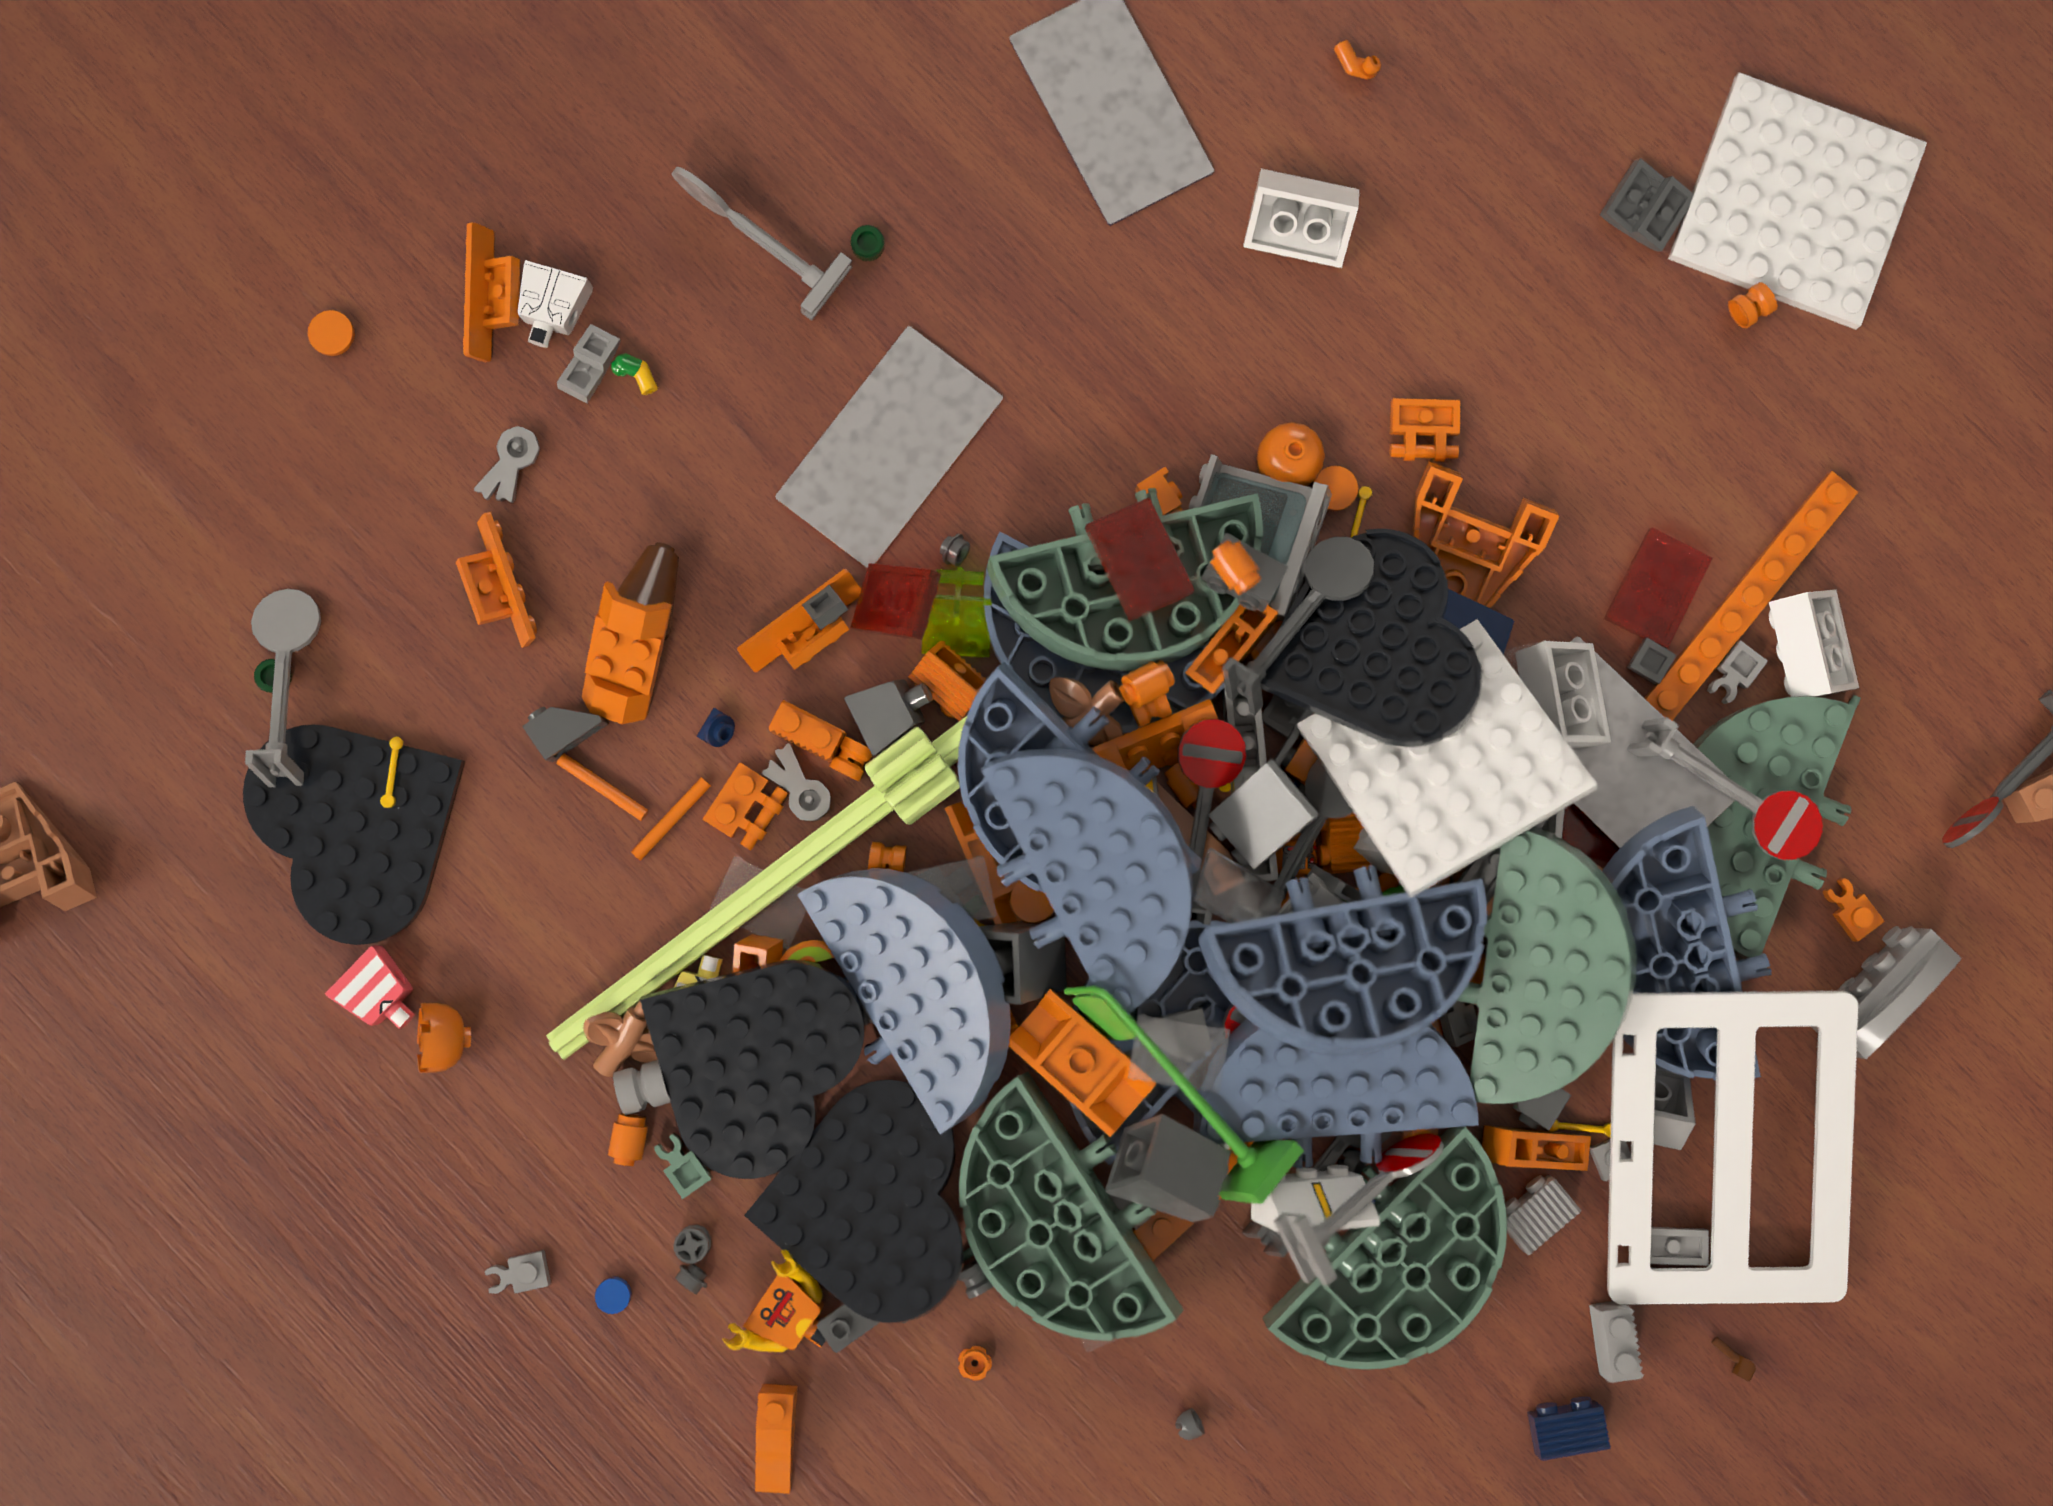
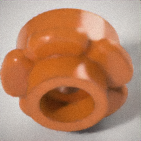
[958,1345,992,1381]

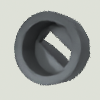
[1337,1149,1367,1174]
[1175,1408,1205,1440]

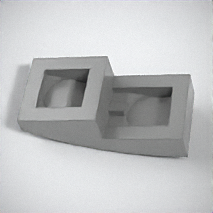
[557,324,620,404]

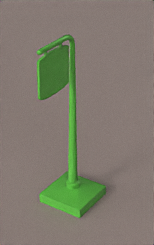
[1064,986,1304,1204]

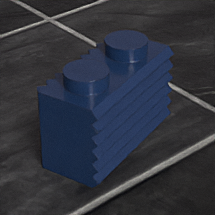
[1527,1396,1611,1461]

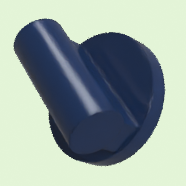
[696,708,735,747]

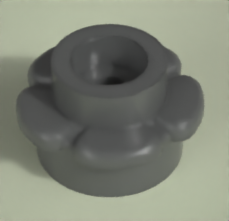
[940,534,970,566]
[675,1263,708,1295]

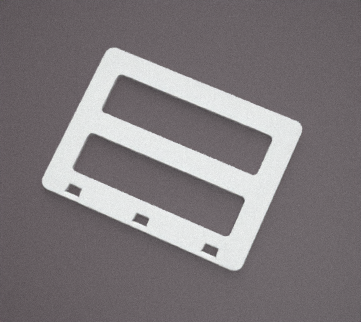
[1607,991,1858,1304]

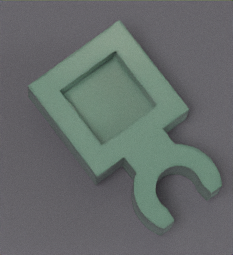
[654,1133,713,1199]

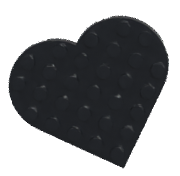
[1260,529,1482,747]
[243,724,465,945]
[640,960,865,1179]
[744,1080,964,1323]

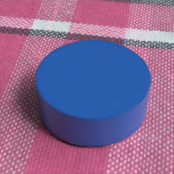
[595,1277,632,1314]

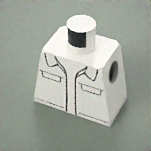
[518,260,593,348]

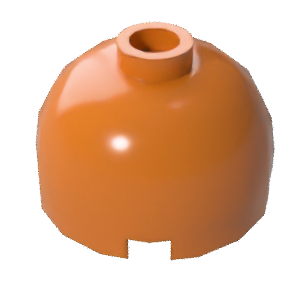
[1257,422,1325,486]
[417,1003,471,1073]

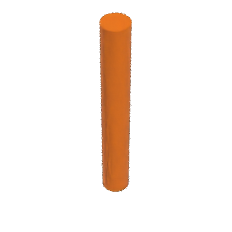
[557,753,649,821]
[631,777,711,861]

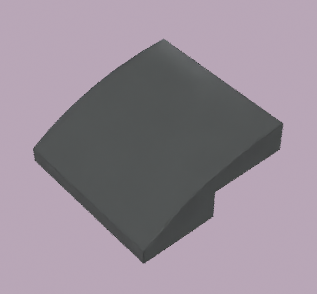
[1600,158,1694,252]

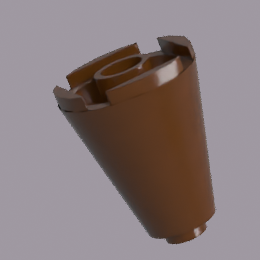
[617,542,679,641]

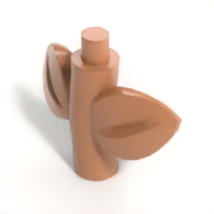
[1050,677,1125,747]
[583,1000,658,1077]

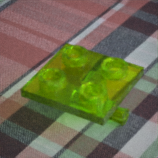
[922,567,992,657]

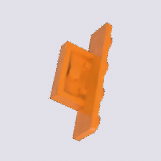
[463,222,520,362]
[456,512,537,648]
[737,569,863,672]

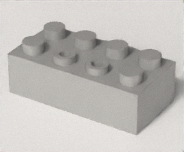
[1810,926,1962,1059]

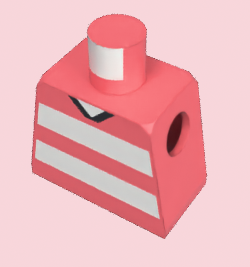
[325,945,415,1029]

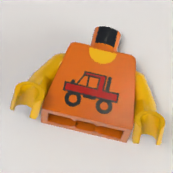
[722,1249,826,1352]

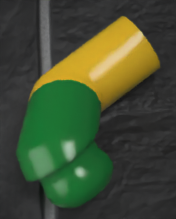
[611,354,658,395]

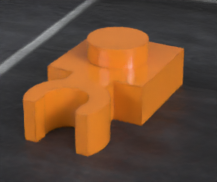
[1823,878,1885,942]

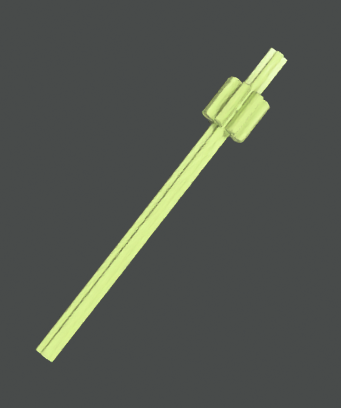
[546,715,968,1060]

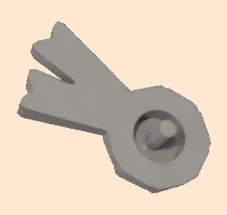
[474,426,540,503]
[762,743,831,821]

